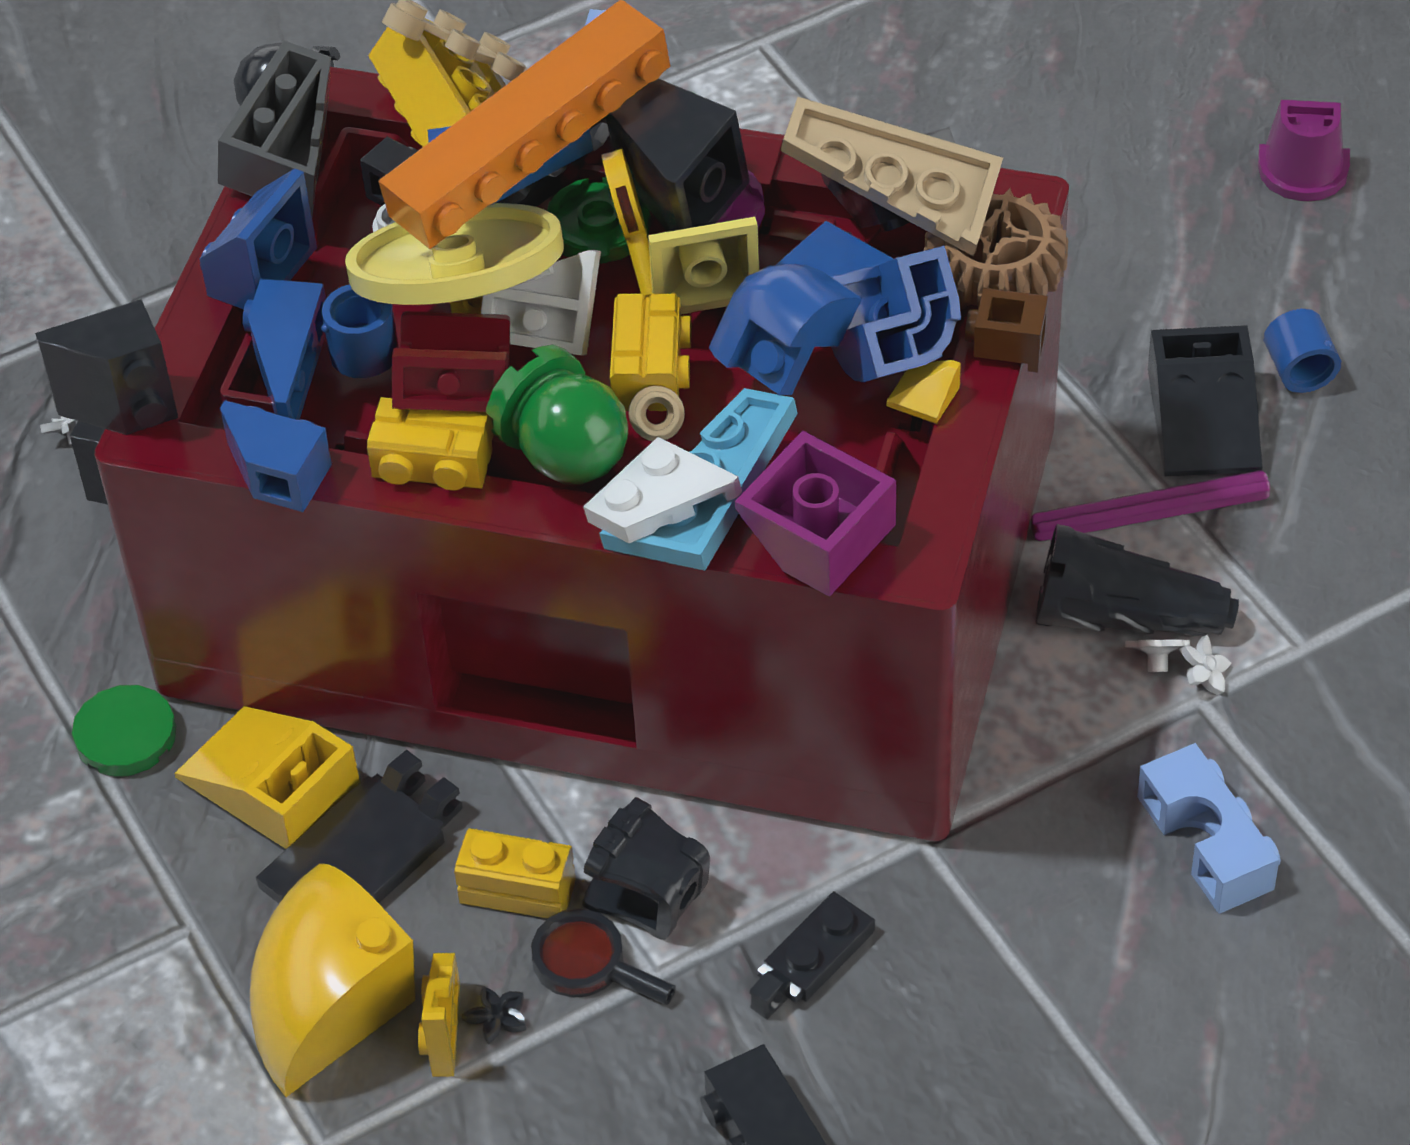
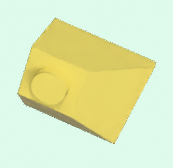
[648,217,759,314]

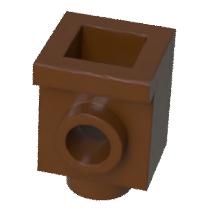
[965,288,1048,373]

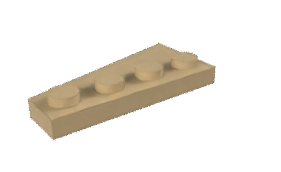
[781,97,1003,256]

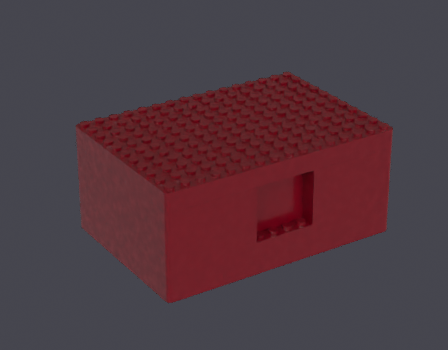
[94,66,1069,841]

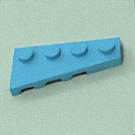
[599,388,798,571]

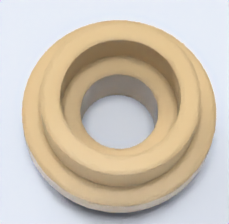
[629,386,684,441]

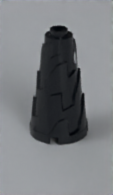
[1035,524,1239,636]

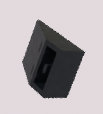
[1147,325,1263,477]

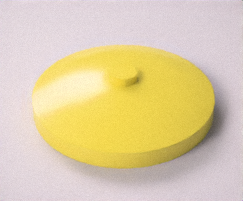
[345,203,564,305]

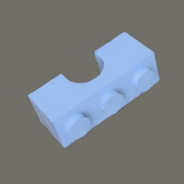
[1137,743,1281,914]

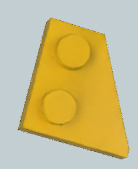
[418,953,460,1077]

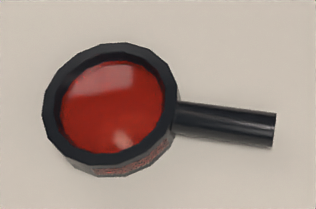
[531,909,676,1005]

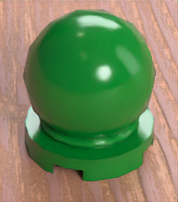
[486,344,628,485]

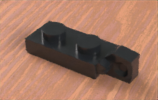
[749,891,875,1020]

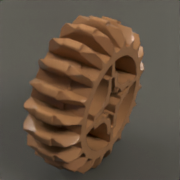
[924,189,1068,309]

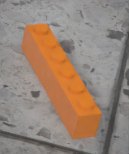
[378,0,671,249]

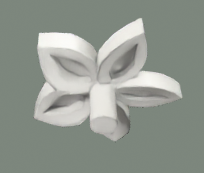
[40,416,78,444]
[1179,634,1231,695]

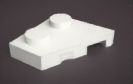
[481,250,601,355]
[583,437,742,544]

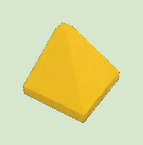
[887,360,961,424]

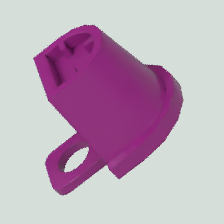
[1258,100,1350,201]

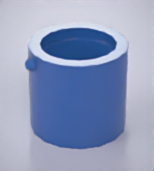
[321,284,399,378]
[1263,308,1342,393]

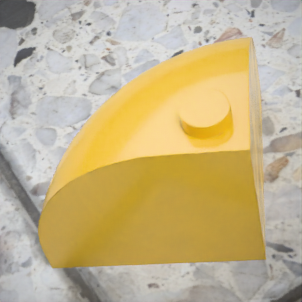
[250,864,415,1097]

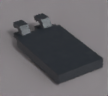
[256,750,463,903]

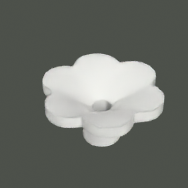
[1125,640,1190,672]

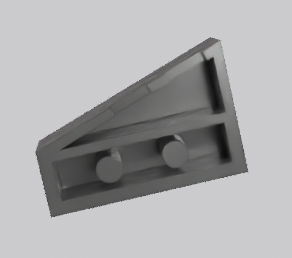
[218,40,331,218]

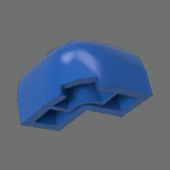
[832,246,961,382]
[709,264,862,395]

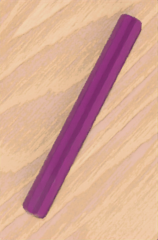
[1031,471,1270,542]

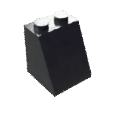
[605,78,750,232]

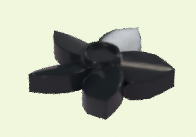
[462,987,526,1044]

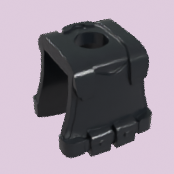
[582,797,710,940]

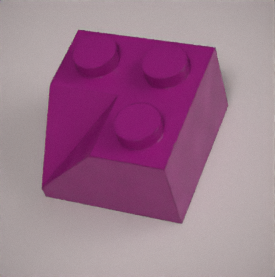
[735,431,896,597]

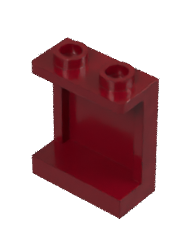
[392,311,510,412]

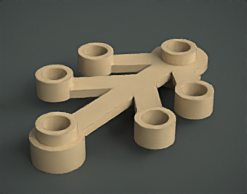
[382,0,528,81]

